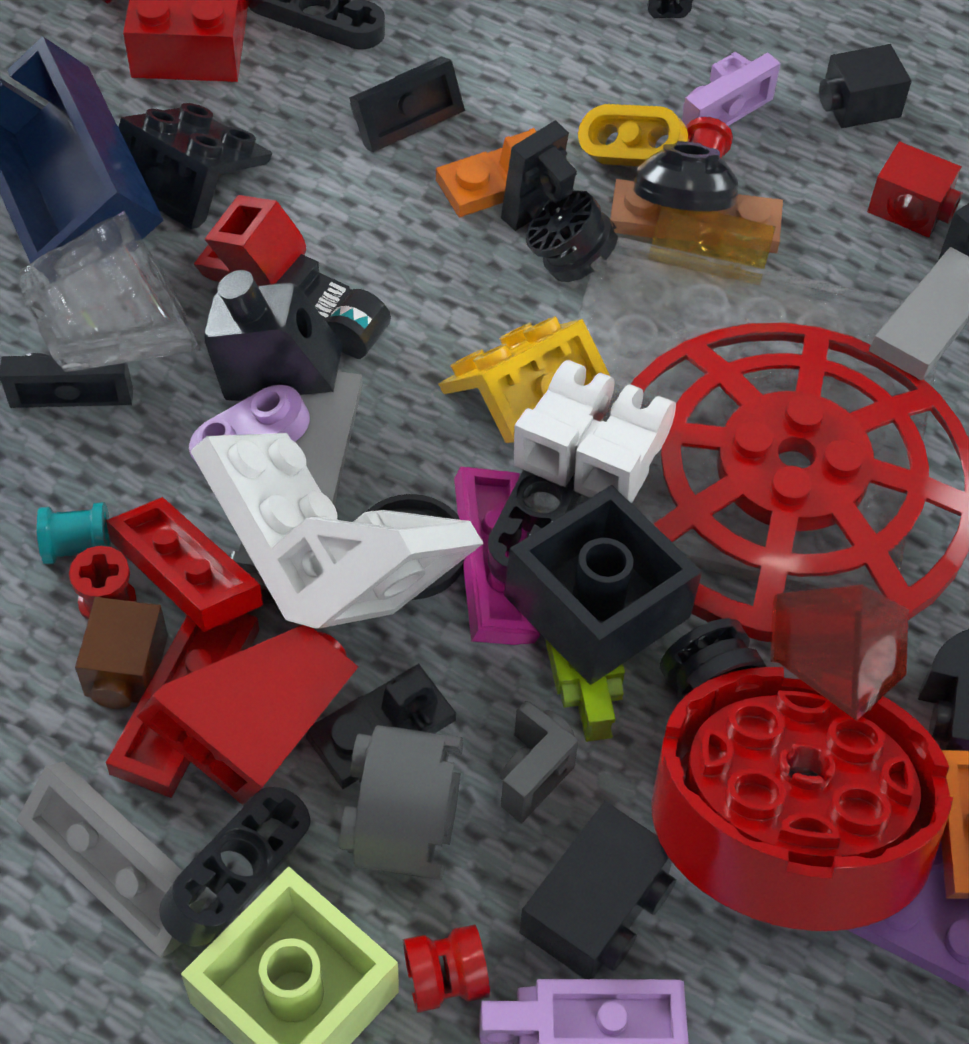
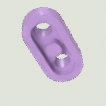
[189,385,310,472]

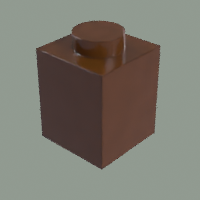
[75,597,168,709]

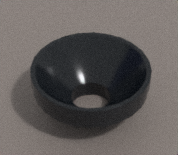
[633,141,738,211]

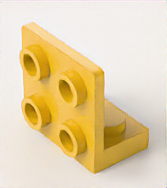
[438,316,615,443]

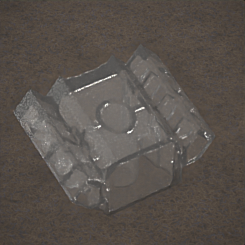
[19,211,202,372]

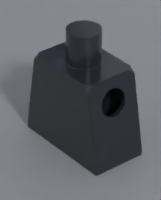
[204,270,343,401]

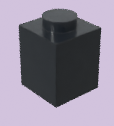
[819,44,912,129]

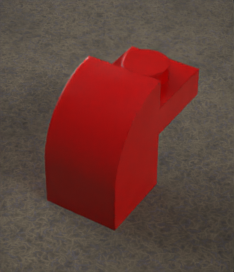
[194,195,306,286]

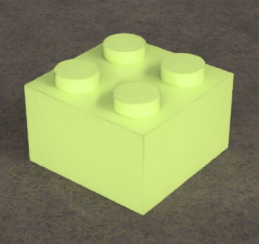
[181,866,399,1044]

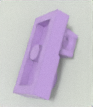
[682,52,781,126]

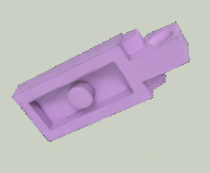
[479,979,689,1044]

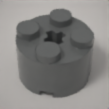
[339,725,463,880]

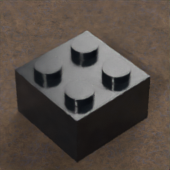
[504,485,702,685]

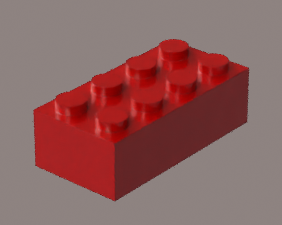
[123,0,248,82]

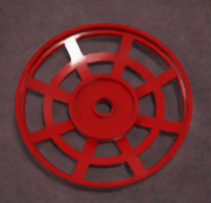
[631,322,969,646]

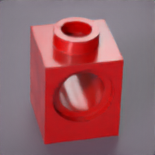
[867,141,963,238]

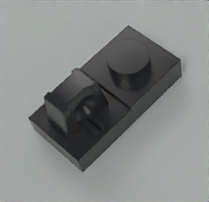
[349,56,465,152]
[501,120,577,231]
[0,338,133,408]
[306,663,456,789]

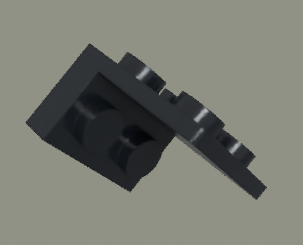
[118,103,272,229]

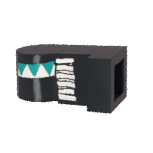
[275,254,391,359]

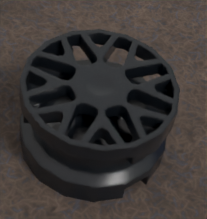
[526,190,618,282]
[659,618,767,702]

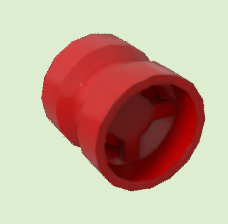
[403,924,490,1013]

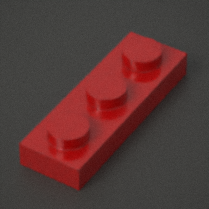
[106,497,263,632]
[106,613,260,798]

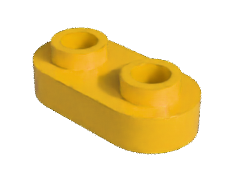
[578,104,688,167]

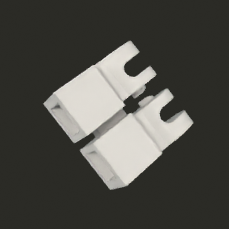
[514,360,676,503]

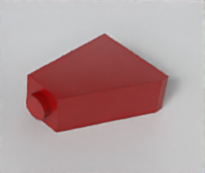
[136,625,359,805]

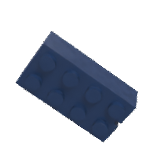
[0,36,164,294]

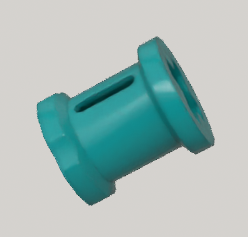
[37,502,111,564]

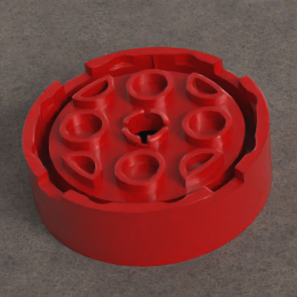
[651,667,953,931]

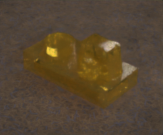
[649,206,776,283]

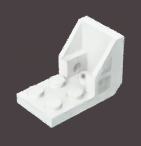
[190,433,484,629]

